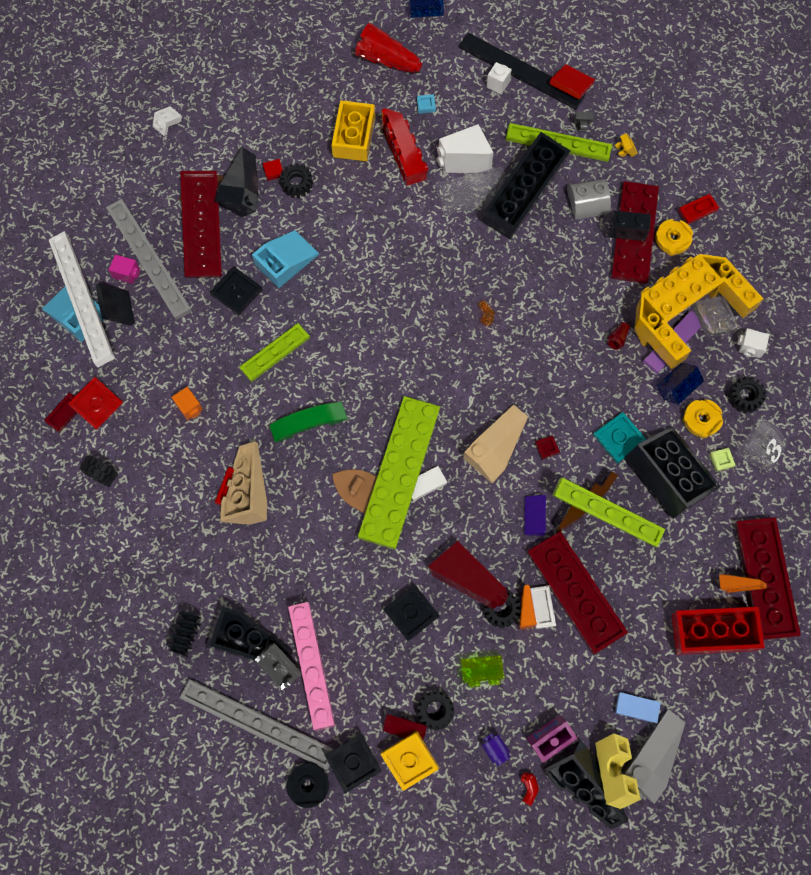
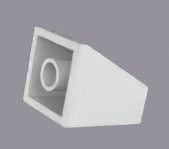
[437,124,493,173]

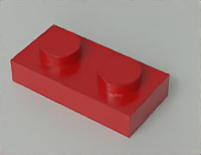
[678,194,719,225]

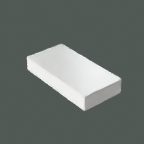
[412,466,447,501]
[530,586,556,629]

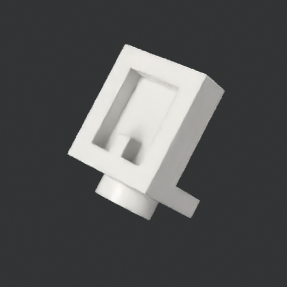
[153,107,182,136]

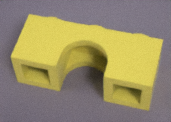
[595,734,641,809]

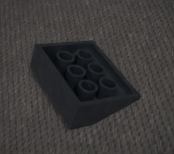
[625,426,721,519]

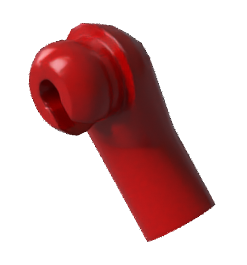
[521,772,539,806]

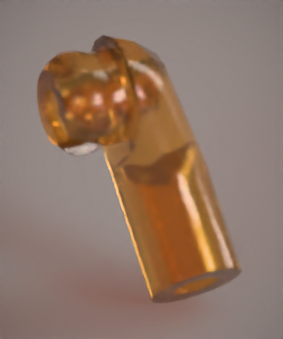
[478,300,495,326]

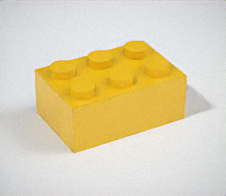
[331,100,376,161]

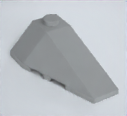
[621,709,685,804]

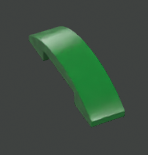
[270,402,348,443]

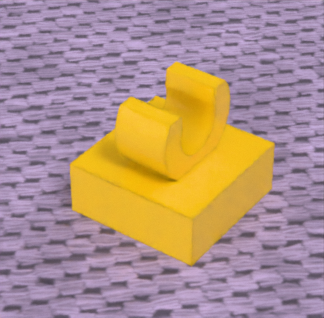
[615,133,638,157]

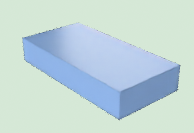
[615,692,661,724]

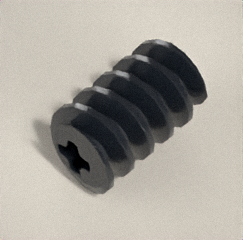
[165,611,203,657]

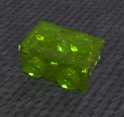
[461,655,505,688]

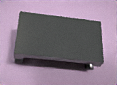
[254,643,302,690]

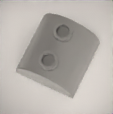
[567,179,611,220]

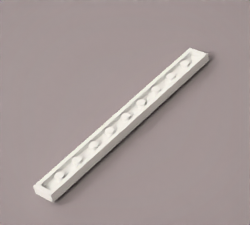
[49,231,115,367]

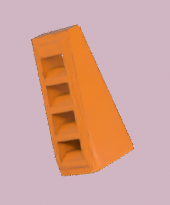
[719,574,767,593]
[519,585,537,630]

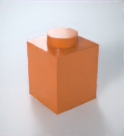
[171,387,203,420]

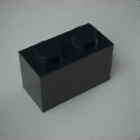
[609,210,651,241]

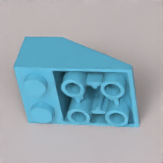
[252,230,319,288]
[42,286,105,342]

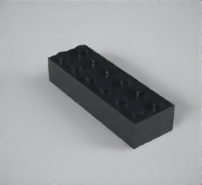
[481,132,571,240]

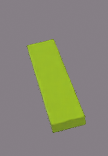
[239,323,310,382]

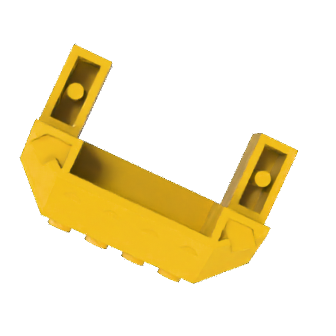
[634,254,764,370]

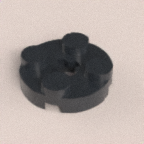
[286,764,329,808]

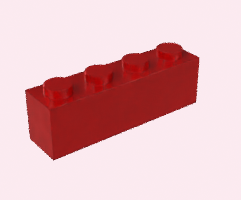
[381,108,429,186]

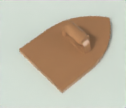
[332,470,377,514]

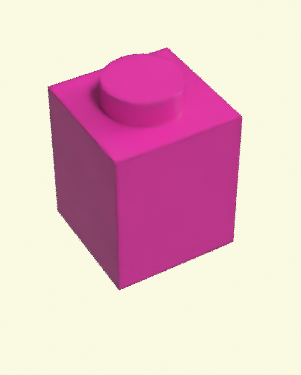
[108,255,140,284]

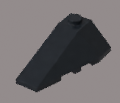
[214,147,259,217]
[543,740,629,829]

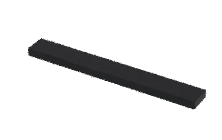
[459,32,585,110]

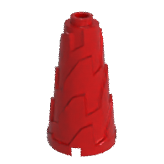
[355,23,423,74]

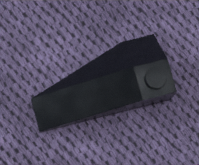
[205,606,293,662]

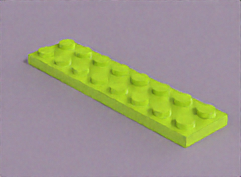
[358,396,440,550]

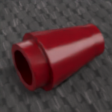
[607,322,630,350]

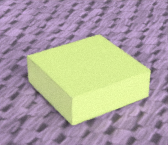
[709,448,735,472]

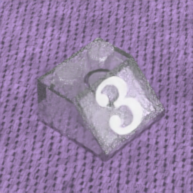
[736,417,788,475]

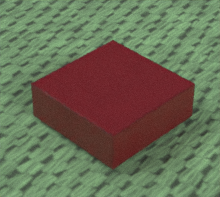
[535,435,560,460]

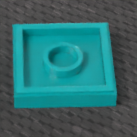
[593,412,647,464]

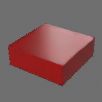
[263,159,283,181]

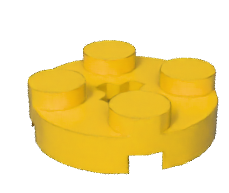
[655,219,693,256]
[683,399,723,438]

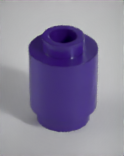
[482,733,511,766]

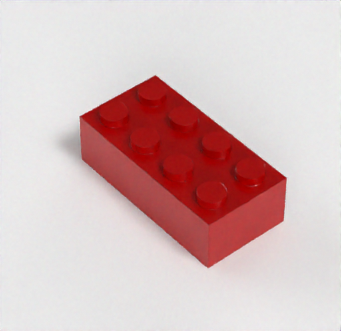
[671,607,765,655]

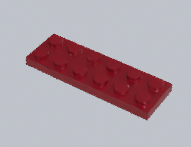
[180,171,222,278]
[611,181,659,284]
[735,517,801,640]
[527,531,628,655]

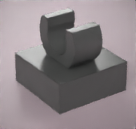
[573,112,593,132]

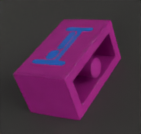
[526,715,578,763]

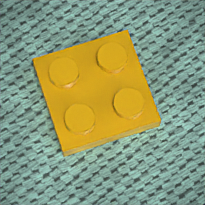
[380,731,439,791]

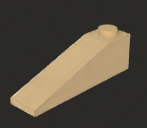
[463,405,528,483]
[220,441,267,525]

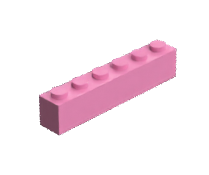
[288,602,336,731]

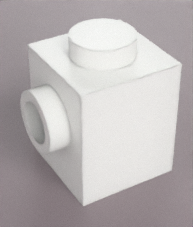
[487,62,511,94]
[737,328,770,358]

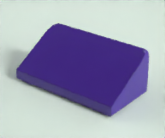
[524,495,546,536]

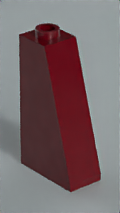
[428,541,508,609]

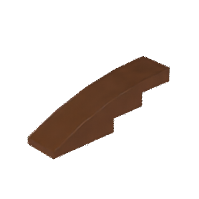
[556,471,618,533]

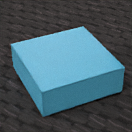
[417,94,436,114]

